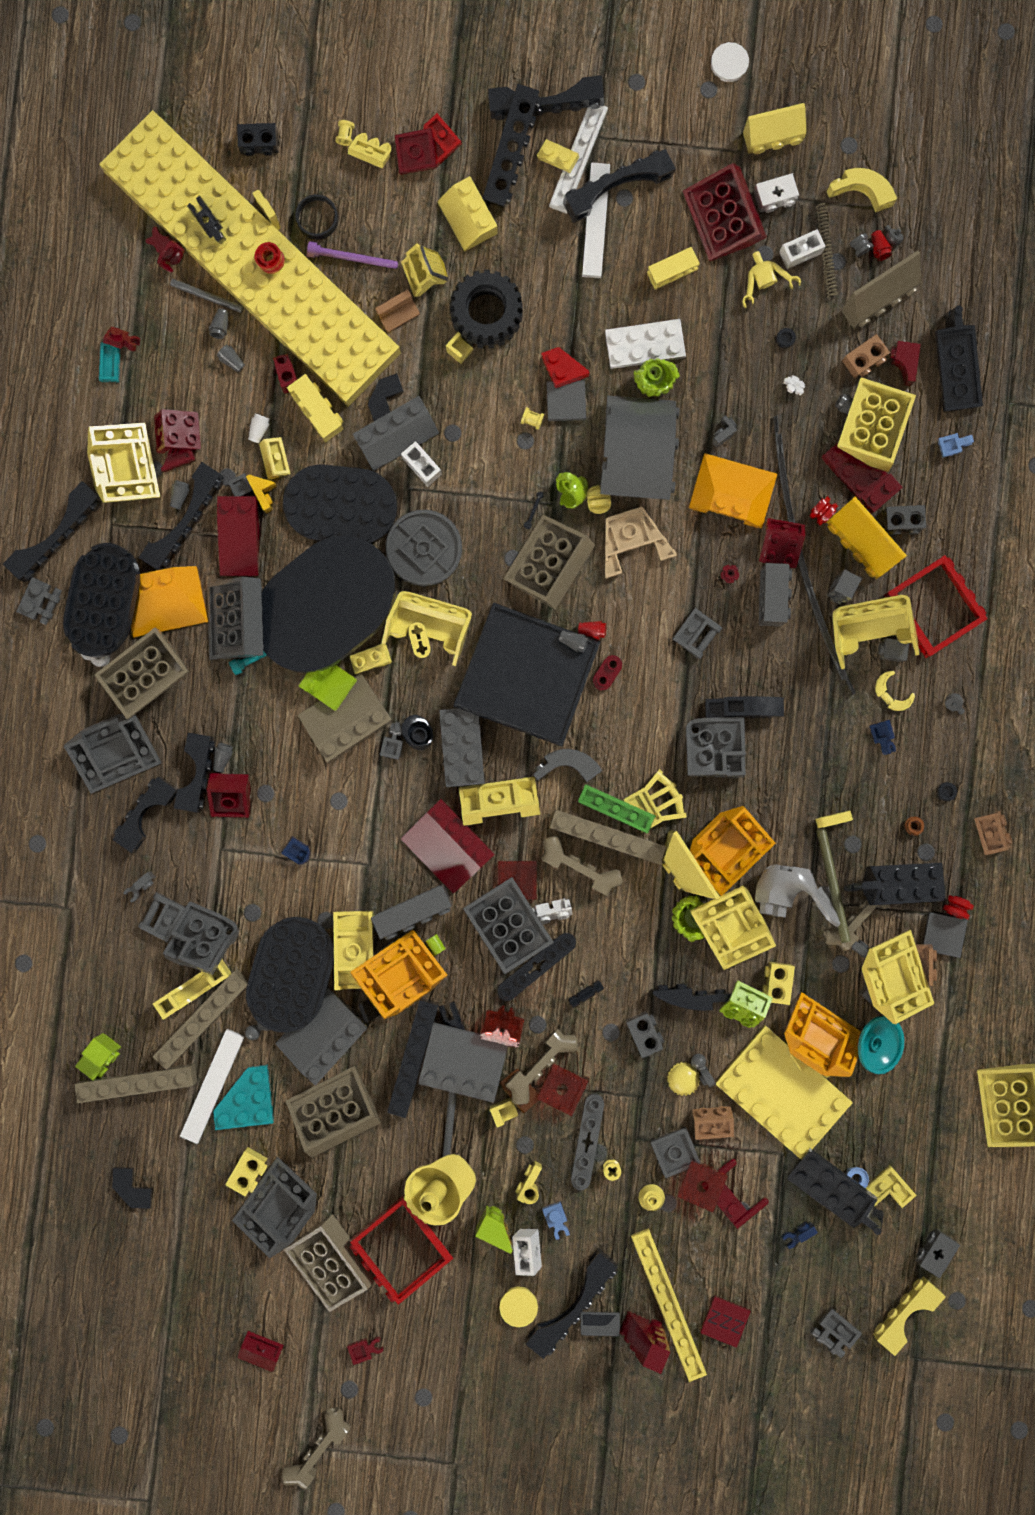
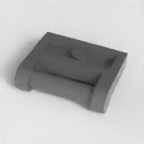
[672,608,722,659]
[138,892,186,942]

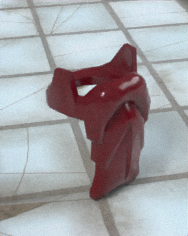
[146,227,185,273]

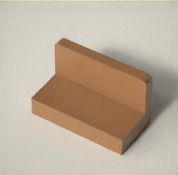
[375,289,420,333]

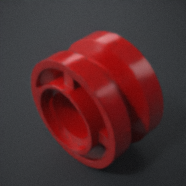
[254,242,285,274]
[809,496,838,526]
[943,895,974,920]

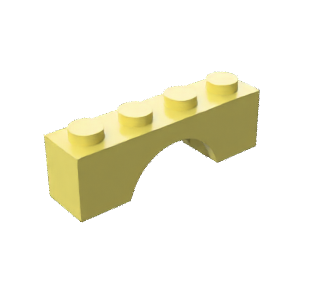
[153,959,232,1020]
[873,1276,946,1356]

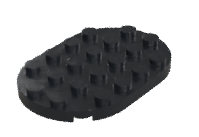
[283,464,397,544]
[63,543,140,658]
[246,917,334,1032]

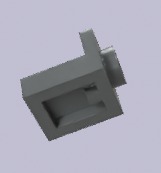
[712,415,737,448]

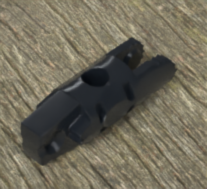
[187,195,226,244]
[438,1001,466,1030]

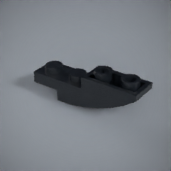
[705,696,784,719]
[652,983,731,1011]

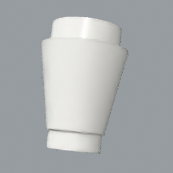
[248,413,270,443]

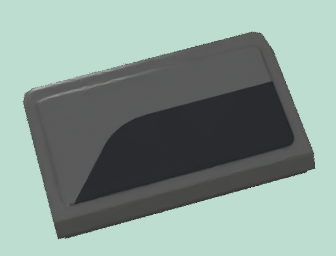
[580,1311,620,1336]

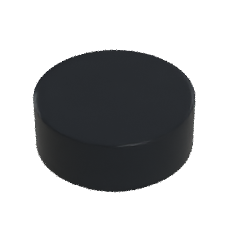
[776,328,796,349]
[936,782,957,801]

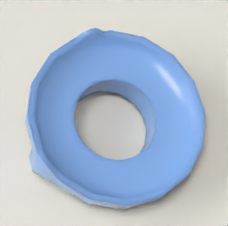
[846,1167,869,1188]

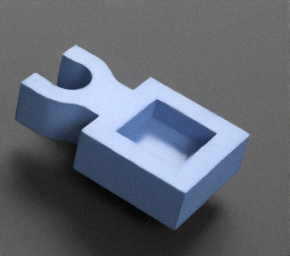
[542,1201,570,1240]

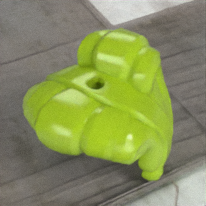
[556,472,588,508]

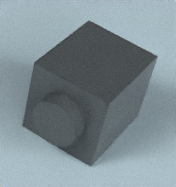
[878,638,909,662]

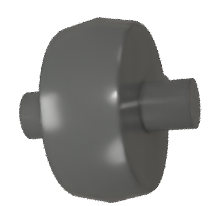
[884,225,904,246]
[945,693,965,714]

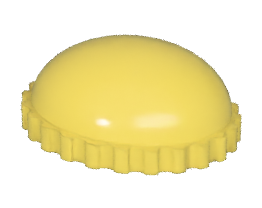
[667,1062,700,1096]

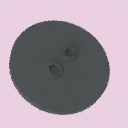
[386,510,462,587]

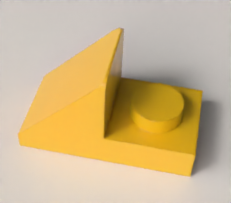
[246,475,277,514]

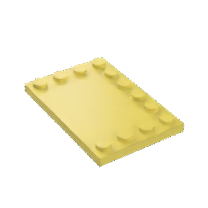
[715,1025,853,1159]

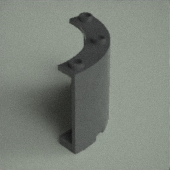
[600,395,679,500]

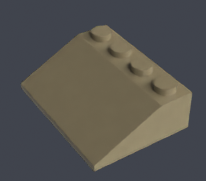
[841,251,921,329]
[503,515,595,610]
[94,627,189,720]
[298,673,393,763]
[286,1066,381,1158]
[284,1214,376,1312]

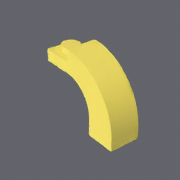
[827,168,897,213]

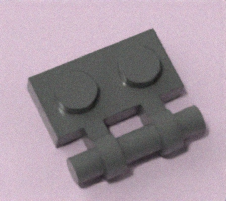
[16,577,62,625]
[810,1307,862,1358]

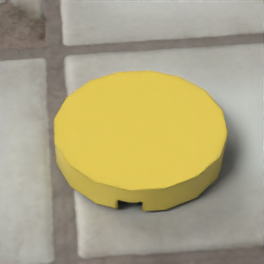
[499,1286,538,1327]

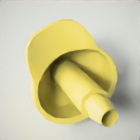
[404,1154,476,1225]

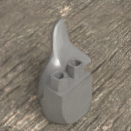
[755,865,840,927]

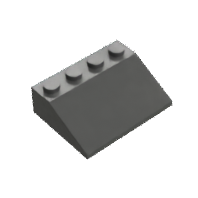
[207,577,264,660]
[463,877,554,974]
[275,987,370,1086]
[418,1023,509,1103]

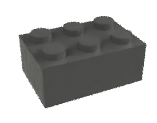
[758,563,792,627]

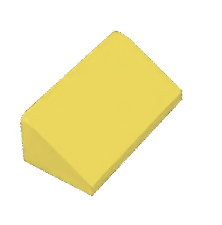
[259,437,290,479]

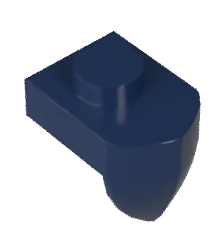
[281,836,310,865]

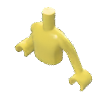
[742,251,801,308]

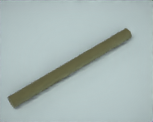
[816,828,851,943]

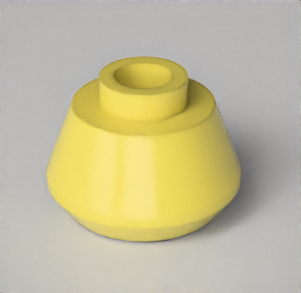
[638,1184,665,1211]

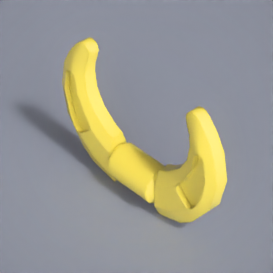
[875,671,915,711]

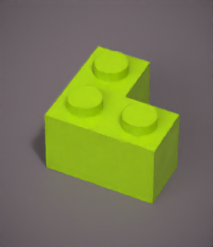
[75,1033,121,1081]

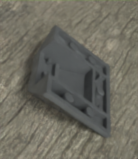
[64,714,161,793]
[232,1157,317,1258]

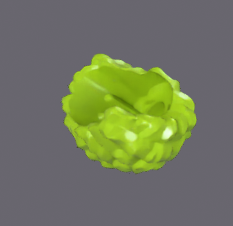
[633,358,680,397]
[672,895,704,942]

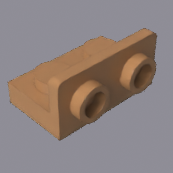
[974,811,1012,855]
[915,944,937,986]
[693,1106,734,1140]

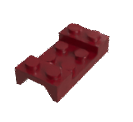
[821,443,903,514]

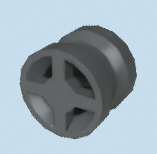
[850,233,874,257]

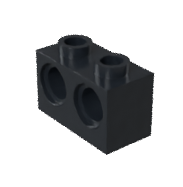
[237,123,279,156]

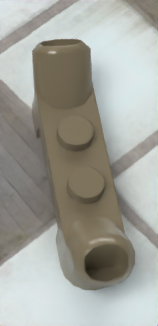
[541,836,623,896]
[824,899,889,951]
[505,1028,578,1104]
[282,1407,351,1490]

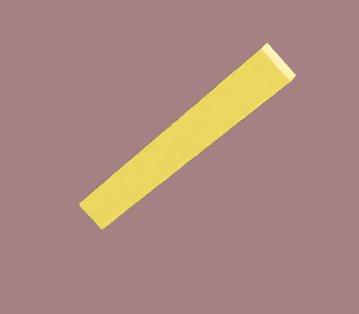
[631,1228,707,1382]

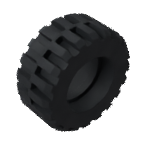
[450,269,523,349]

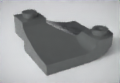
[685,717,746,778]
[163,901,239,975]

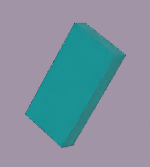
[99,342,121,382]

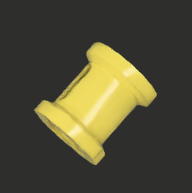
[335,120,355,146]
[521,407,544,430]
[603,1159,621,1181]

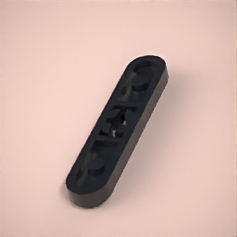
[497,932,576,1001]

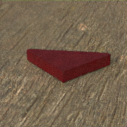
[161,448,196,473]

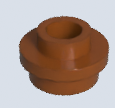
[904,816,924,836]

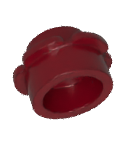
[721,565,740,583]

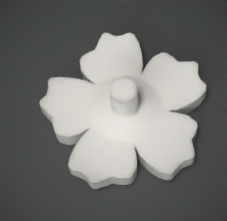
[783,375,805,395]

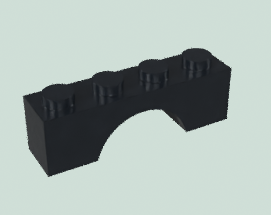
[174,733,216,812]
[113,777,178,853]

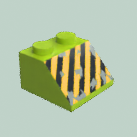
[475,1206,513,1254]

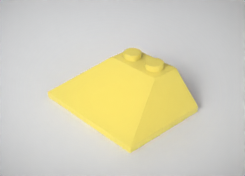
[87,423,160,503]
[662,830,720,899]
[690,886,776,970]
[862,930,934,1024]

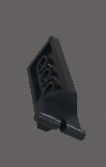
[935,305,983,412]
[843,863,946,906]
[787,1148,884,1235]

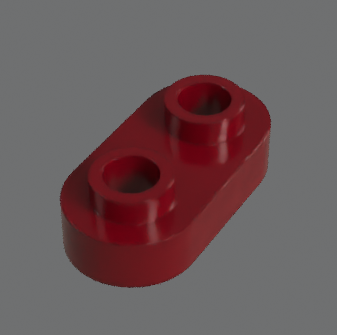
[593,655,622,691]

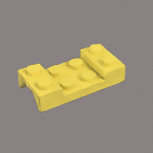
[459,777,540,826]
[333,911,374,990]

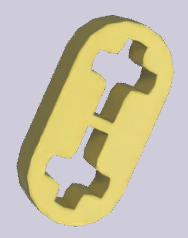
[409,622,431,658]
[815,811,853,828]

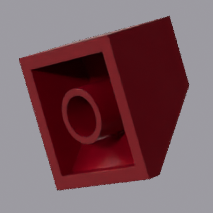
[207,773,250,818]

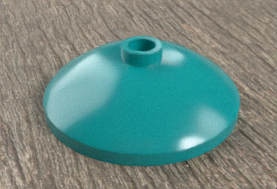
[858,1016,904,1074]

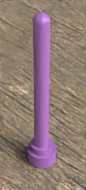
[307,241,398,269]

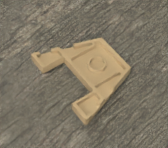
[605,507,677,579]

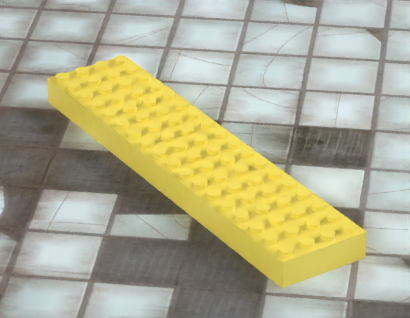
[99,110,401,407]

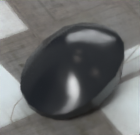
[401,715,433,750]

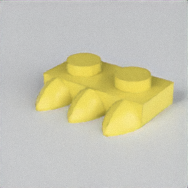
[348,133,391,168]

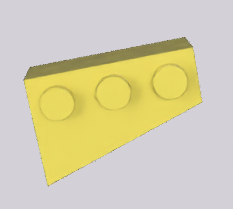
[287,374,343,443]

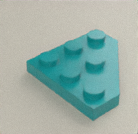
[213,1065,274,1130]

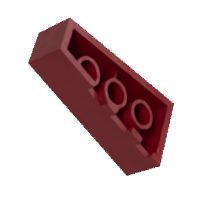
[620,1311,671,1374]

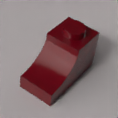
[889,341,921,386]

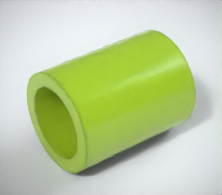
[426,934,446,956]

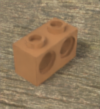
[842,334,890,379]

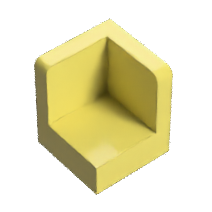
[446,332,473,364]
[490,1098,518,1127]

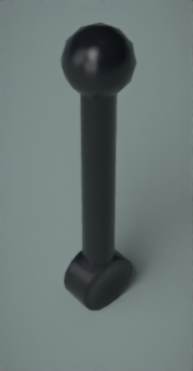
[524,492,544,529]

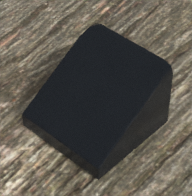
[359,999,380,1022]

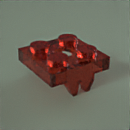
[480,1005,524,1048]
[536,1063,588,1116]
[677,1160,728,1212]

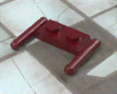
[701,1158,769,1229]

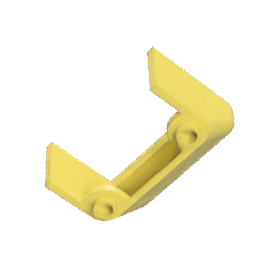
[382,591,472,666]
[833,595,919,669]

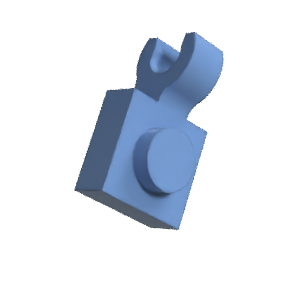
[937,433,974,458]

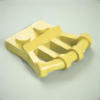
[623,769,687,833]

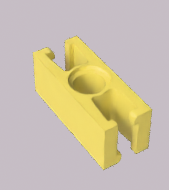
[647,247,700,290]

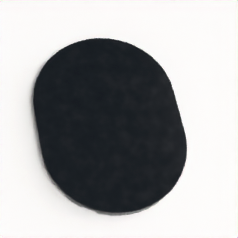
[261,536,396,673]

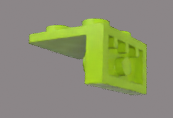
[299,665,357,711]
[719,981,773,1028]

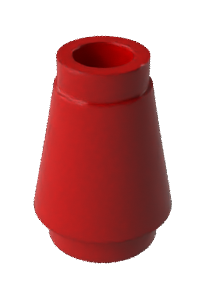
[871,230,892,261]
[578,621,607,640]

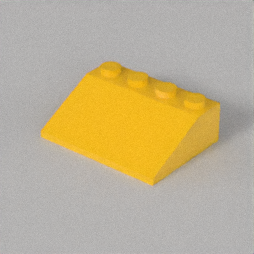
[826,497,907,579]

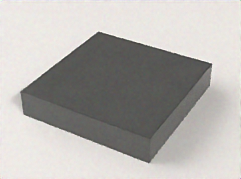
[547,381,586,421]
[922,912,968,958]
[650,1126,701,1178]

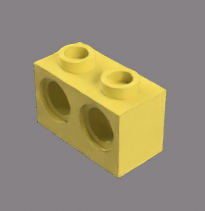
[762,962,795,1005]
[226,1147,268,1197]

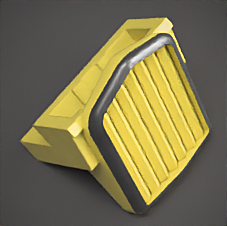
[401,244,448,297]

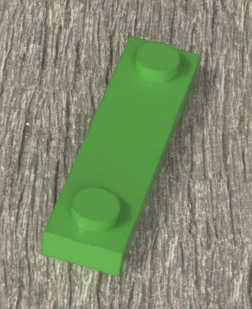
[578,784,656,833]

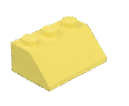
[743,103,806,154]
[437,176,498,252]

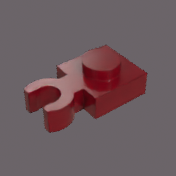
[103,326,140,351]
[347,1337,384,1365]

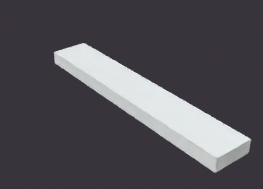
[549,106,608,214]
[582,163,610,278]
[180,1029,245,1144]

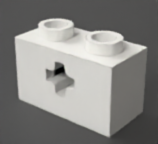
[753,173,799,213]
[779,229,826,269]
[401,441,442,487]
[512,1229,542,1276]

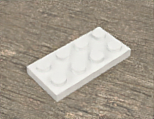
[605,319,686,369]

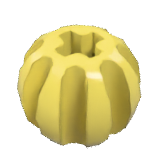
[587,485,611,514]

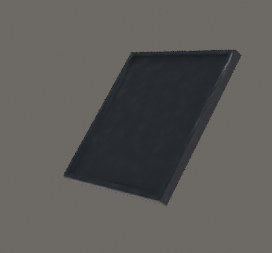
[453,602,600,747]

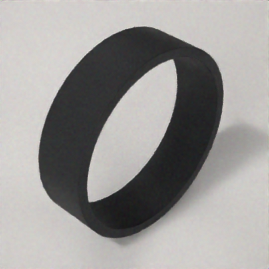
[295,194,338,240]

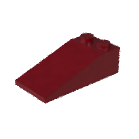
[217,496,259,576]

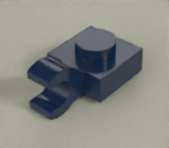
[870,720,896,755]
[781,1221,818,1249]

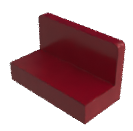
[237,1331,284,1372]

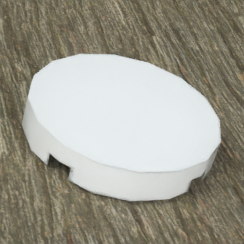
[711,42,749,82]

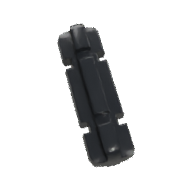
[568,980,604,1008]

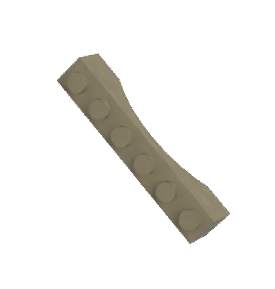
[549,810,666,865]
[153,970,248,1070]
[75,1063,197,1103]

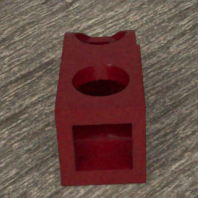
[273,353,297,394]

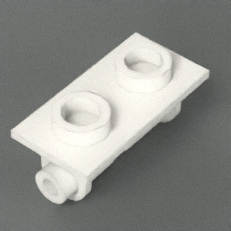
[532,898,573,924]

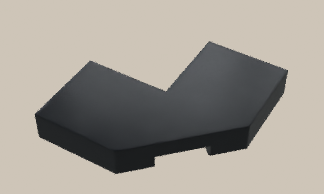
[368,373,404,421]
[112,1167,152,1209]

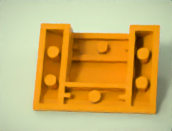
[689,453,777,529]
[131,566,208,638]
[690,806,776,896]
[350,930,447,1019]
[784,992,861,1077]

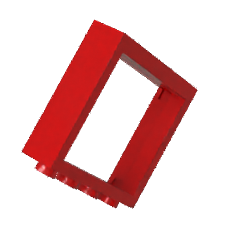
[884,555,988,658]
[349,1194,454,1305]

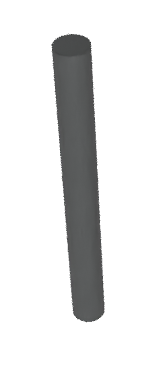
[170,279,244,313]
[442,1092,457,1157]

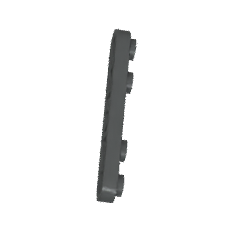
[571,1093,604,1190]

